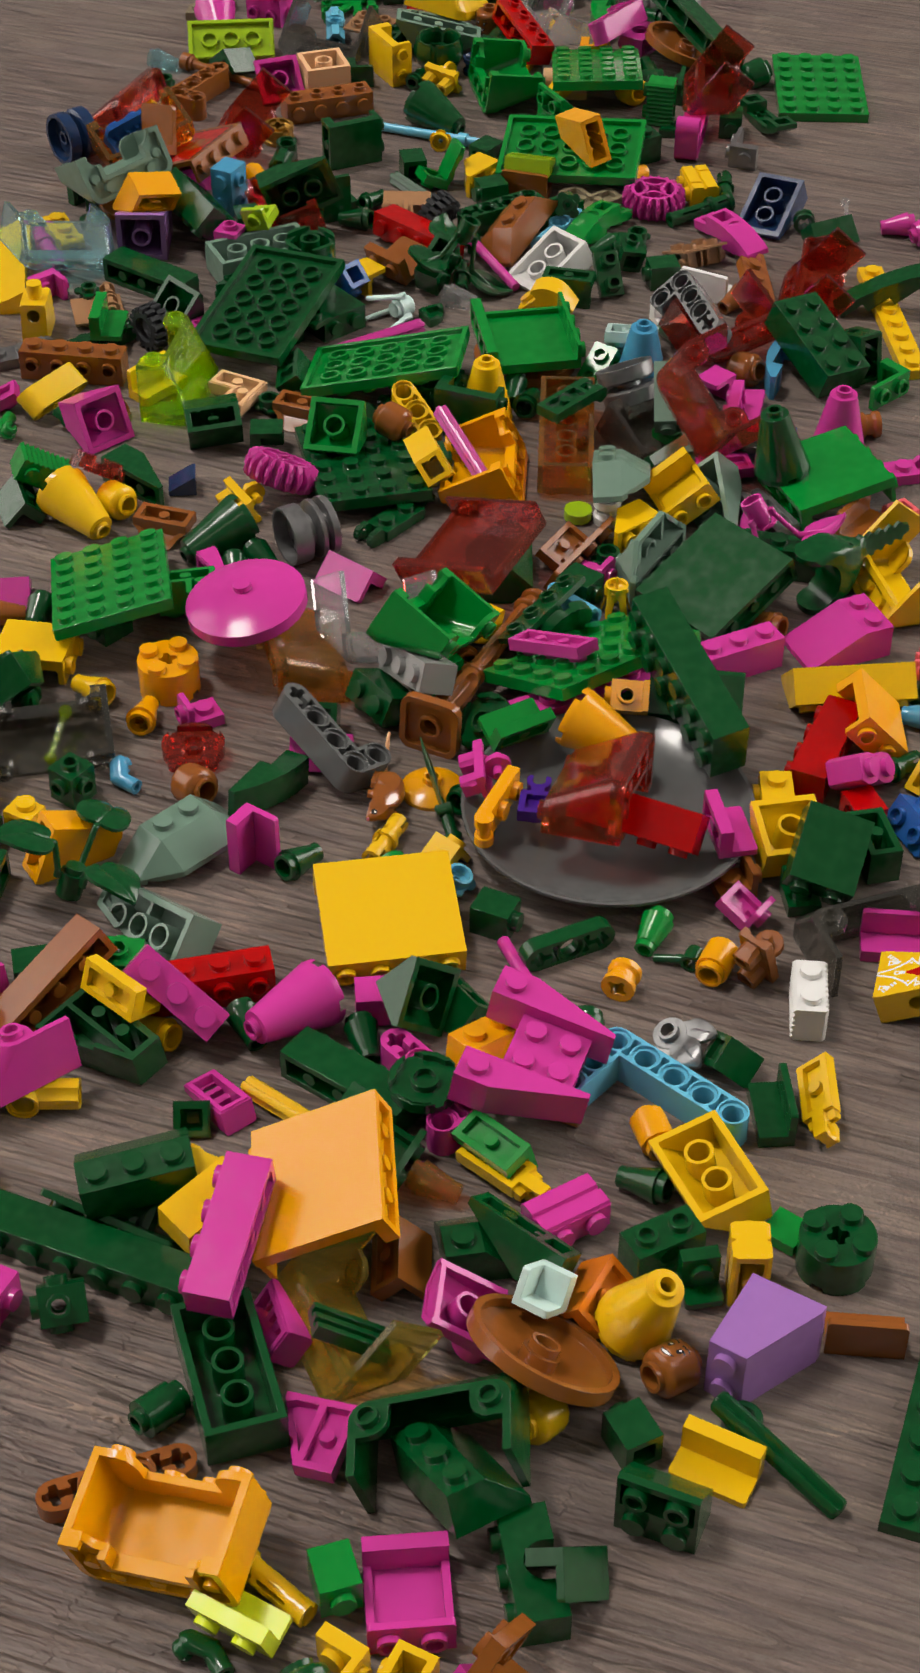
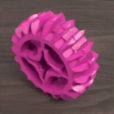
[622,175,686,222]
[243,446,319,495]

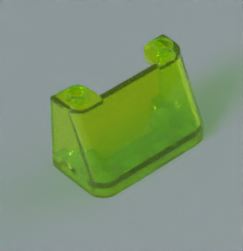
[136,311,218,426]

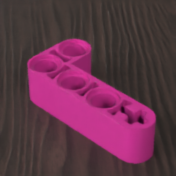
[588,0,648,46]
[674,107,709,161]
[380,1028,487,1156]

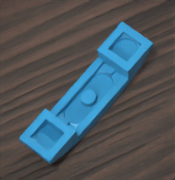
[764,340,790,400]

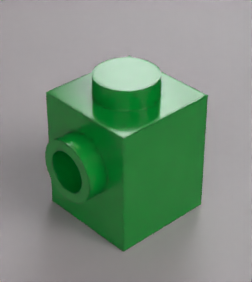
[306,1538,364,1618]

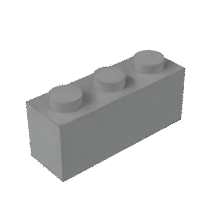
[378,645,458,696]

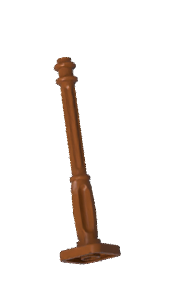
[399,588,543,759]

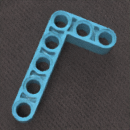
[574,1027,750,1147]

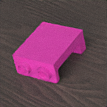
[361,1530,457,1657]

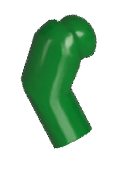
[0,411,17,440]

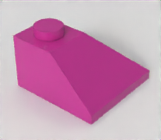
[253,54,305,105]
[58,385,135,456]

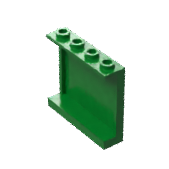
[470,291,586,374]
[757,425,898,531]

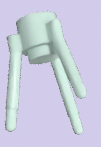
[366,292,415,327]

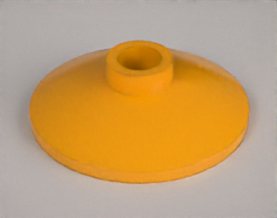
[403,767,460,811]

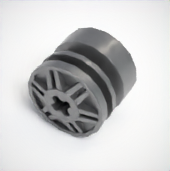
[272,495,342,566]

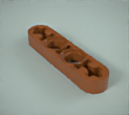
[35,1443,199,1524]

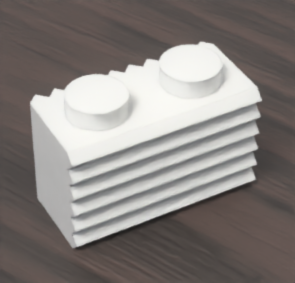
[789,960,829,1042]

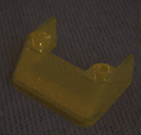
[276,1231,444,1402]

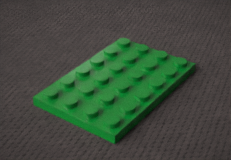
[552,45,643,91]
[771,52,869,123]
[495,114,647,186]
[300,325,470,397]
[51,528,174,641]
[483,612,701,701]

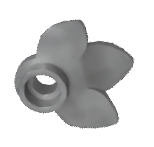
[653,1017,718,1069]

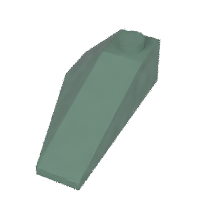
[97,886,222,961]

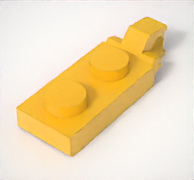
[796,1051,841,1148]
[455,1147,551,1201]

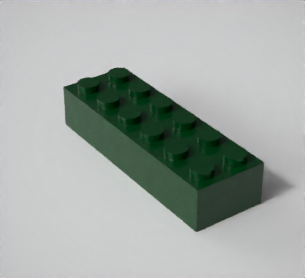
[628,586,750,778]

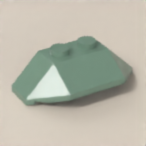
[395,8,481,51]
[592,445,651,503]
[615,511,686,607]
[118,794,230,886]

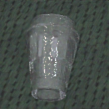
[440,283,478,310]

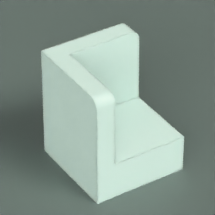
[511,1259,578,1319]

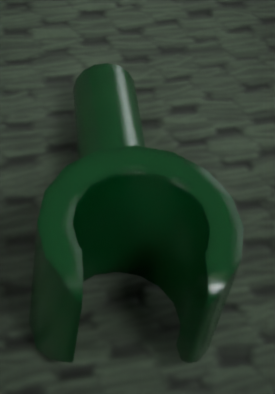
[653,945,703,973]

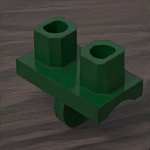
[592,250,625,299]

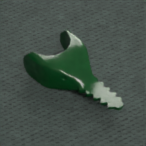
[794,520,909,615]

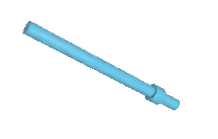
[382,122,479,147]

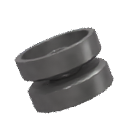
[596,356,654,410]

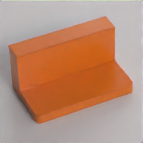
[559,1253,634,1340]

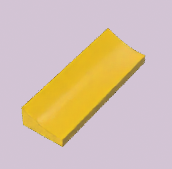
[0,218,27,315]

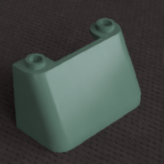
[55,125,173,205]

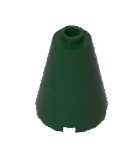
[403,80,466,134]
[754,405,810,487]
[179,494,261,566]

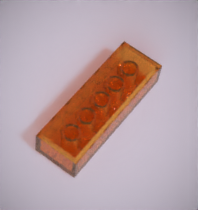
[537,376,595,496]

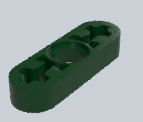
[518,916,615,972]

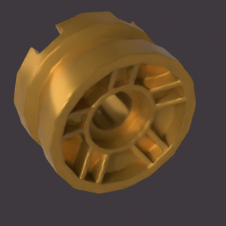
[262,117,294,148]

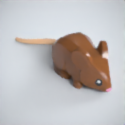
[366,732,405,821]

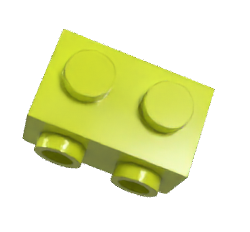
[185,1589,293,1659]

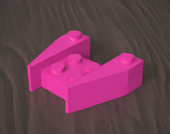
[447,965,616,1124]

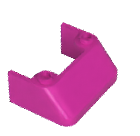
[0,962,82,1108]

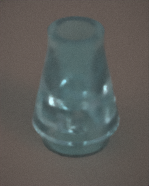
[147,48,179,72]

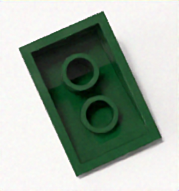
[255,156,344,226]

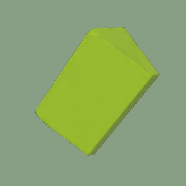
[504,152,556,178]

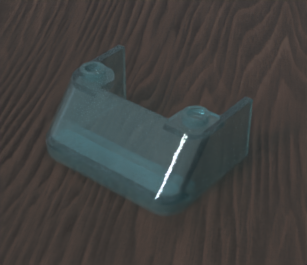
[0,201,115,270]

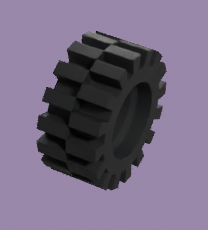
[417,190,461,223]
[130,301,174,352]

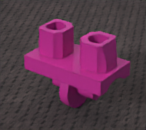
[458,739,512,800]

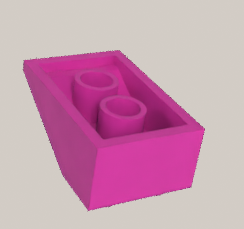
[784,593,894,668]

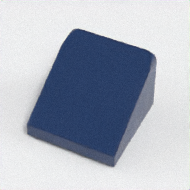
[169,463,197,496]

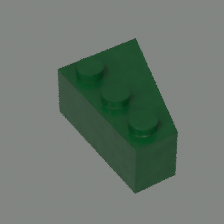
[35,989,168,1085]

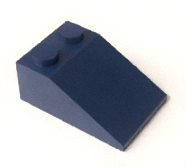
[740,172,808,240]

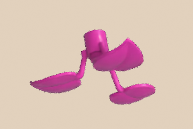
[738,493,847,541]

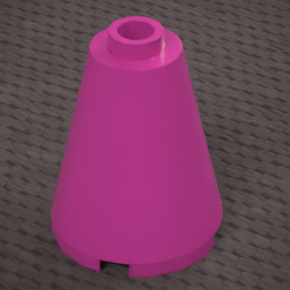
[194,0,236,20]
[813,385,865,446]
[243,958,346,1044]

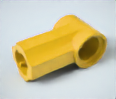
[6,1078,82,1119]

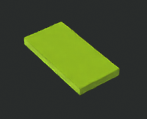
[187,18,275,63]

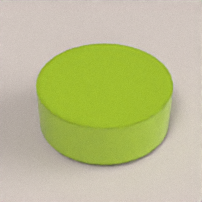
[564,501,592,525]

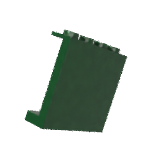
[635,512,798,640]

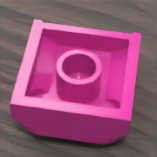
[421,1258,508,1364]

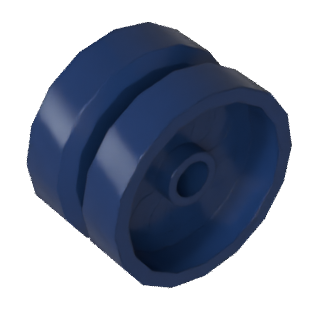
[46,106,100,164]

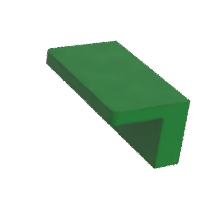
[88,291,129,341]
[477,698,557,752]
[451,1109,538,1179]

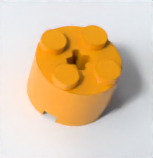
[137,636,201,707]

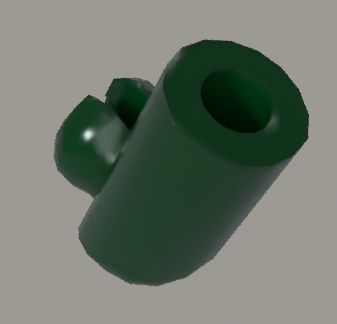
[172,1629,235,1673]

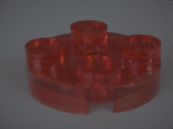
[68,449,126,483]
[161,722,226,773]

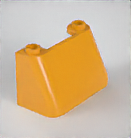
[438,407,528,509]

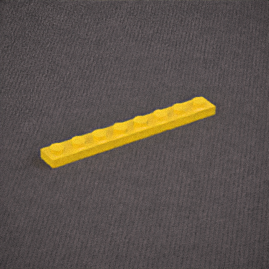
[856,265,920,380]

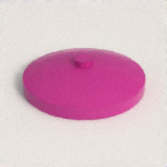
[185,559,308,647]

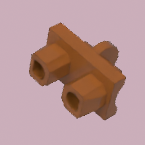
[733,926,784,989]

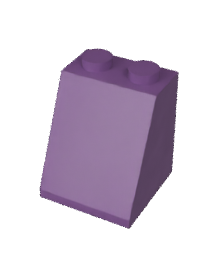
[115,210,173,260]
[704,1273,827,1402]

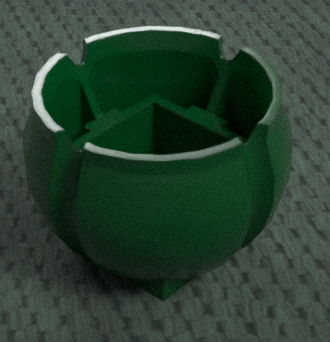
[414,27,463,74]

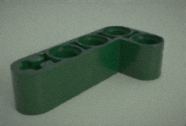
[457,190,552,237]

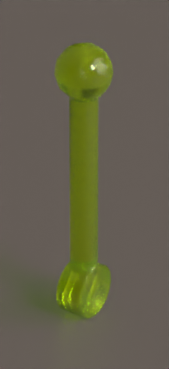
[44,705,72,764]

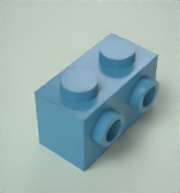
[210,157,248,217]

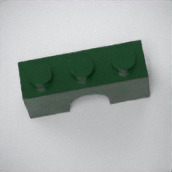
[487,1501,572,1648]

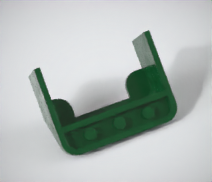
[345,1373,531,1514]

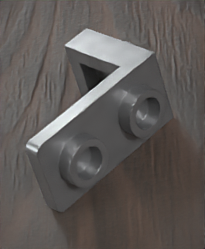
[725,127,759,171]

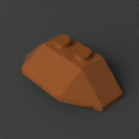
[481,196,558,267]

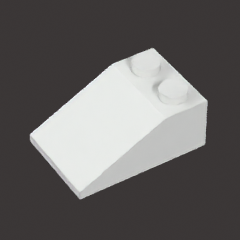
[509,225,593,291]

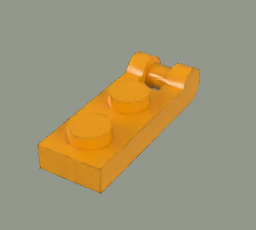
[474,765,523,849]

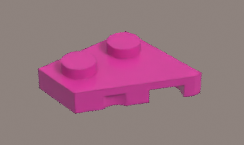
[285,1391,358,1484]

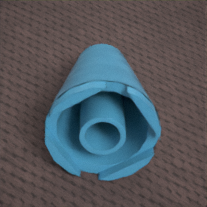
[619,319,664,379]

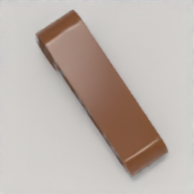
[168,62,230,121]

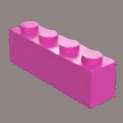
[178,1151,276,1319]

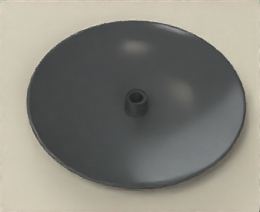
[461,713,755,908]

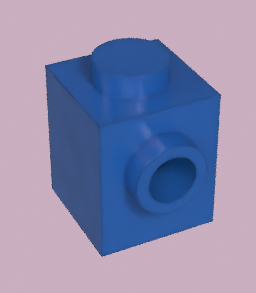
[335,259,370,297]

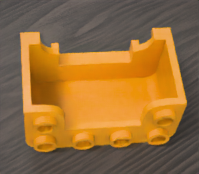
[57,1444,272,1607]

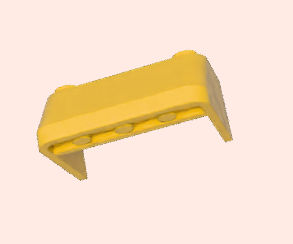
[404,0,488,21]
[852,500,920,628]

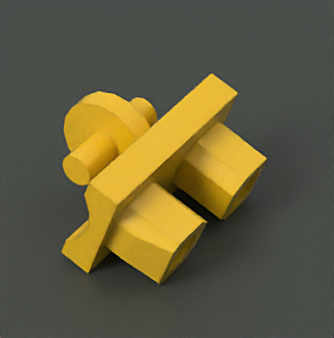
[422,61,462,97]
[215,476,265,524]

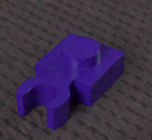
[517,775,554,824]

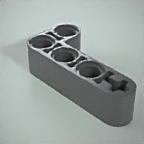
[650,270,732,348]
[272,683,392,793]

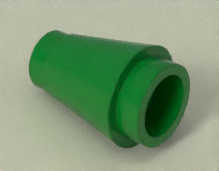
[634,905,674,957]

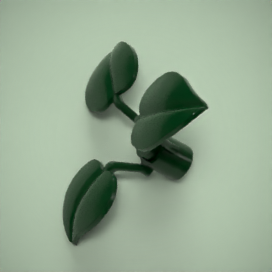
[408,212,514,296]
[0,799,141,906]

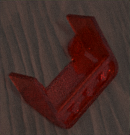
[683,24,754,116]
[217,67,291,159]
[777,227,866,319]
[658,268,775,364]
[656,323,761,461]

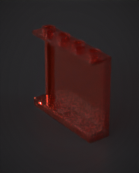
[392,496,547,595]

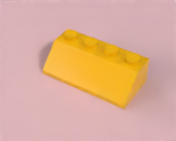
[781,661,918,713]

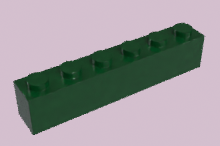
[0,1189,192,1315]

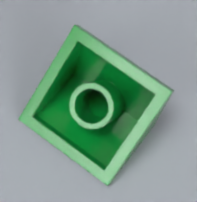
[303,396,367,455]

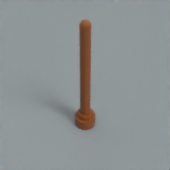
[179,52,260,91]

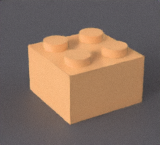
[297,47,351,89]

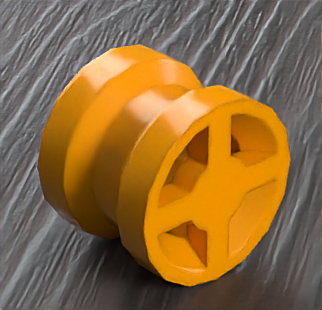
[601,957,642,1002]

